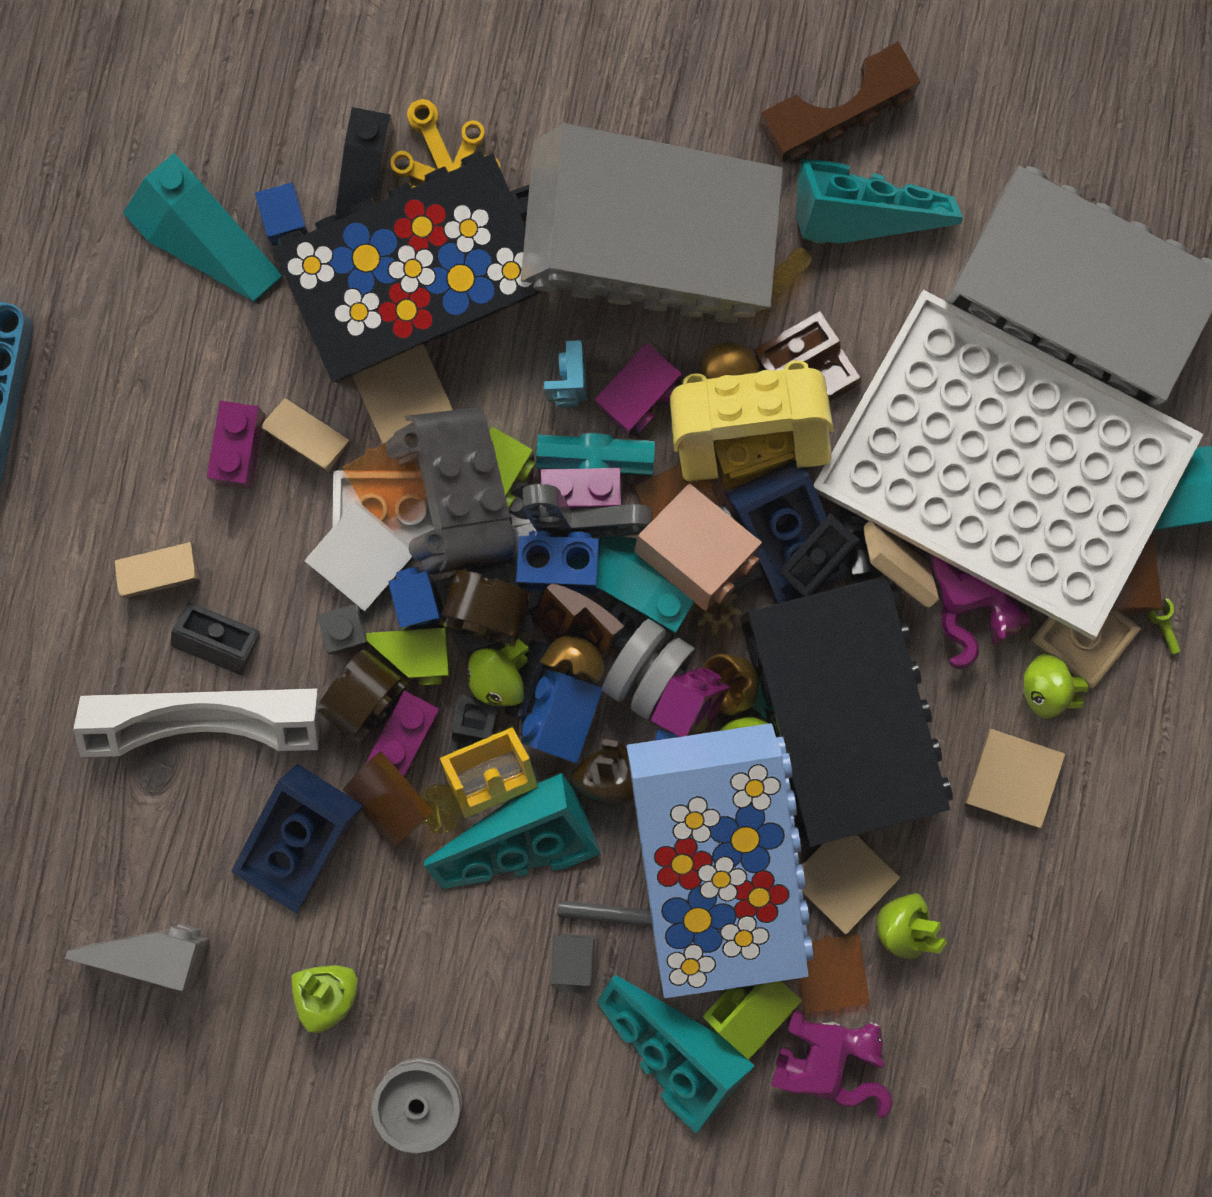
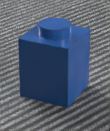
[255,182,309,246]

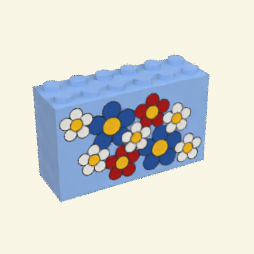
[627,723,814,998]

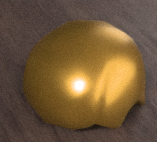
[699,342,760,379]
[540,635,604,683]
[703,654,759,715]

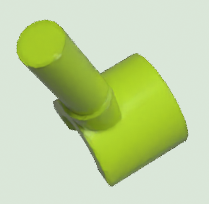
[1147,598,1180,654]

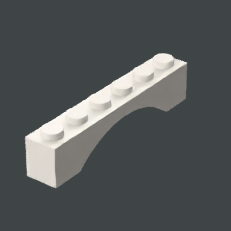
[73,689,321,757]

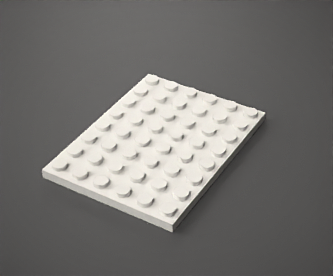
[814,290,1203,640]

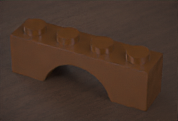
[759,41,921,163]

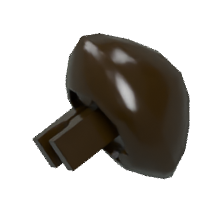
[571,739,634,806]

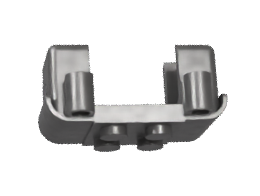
[386,407,515,575]

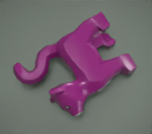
[930,554,1030,669]
[771,1009,893,1118]

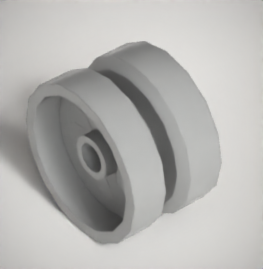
[602,618,696,722]
[371,1057,464,1154]

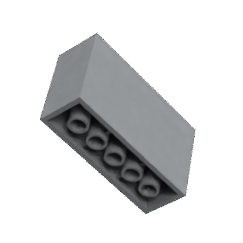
[521,123,783,323]
[945,165,1212,408]

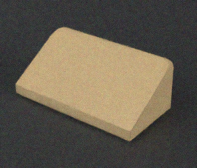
[261,398,350,473]
[115,542,200,599]

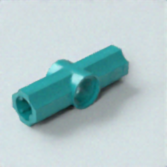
[536,433,655,476]

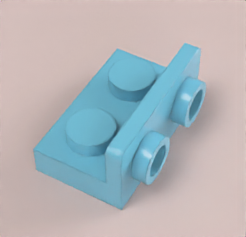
[543,340,588,408]

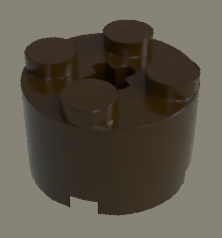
[439,570,531,647]
[317,649,409,745]

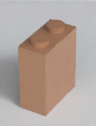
[634,483,762,611]

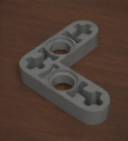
[523,484,652,538]

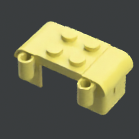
[670,360,834,482]

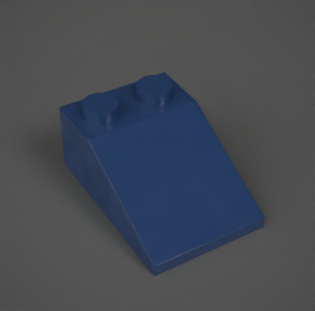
[726,460,850,604]
[231,763,363,914]

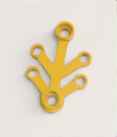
[390,99,501,188]

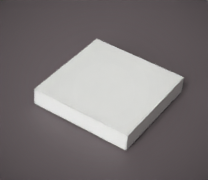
[305,500,412,611]

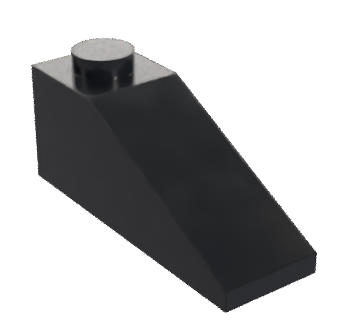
[335,107,394,220]

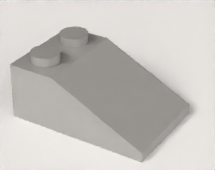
[65,924,209,991]

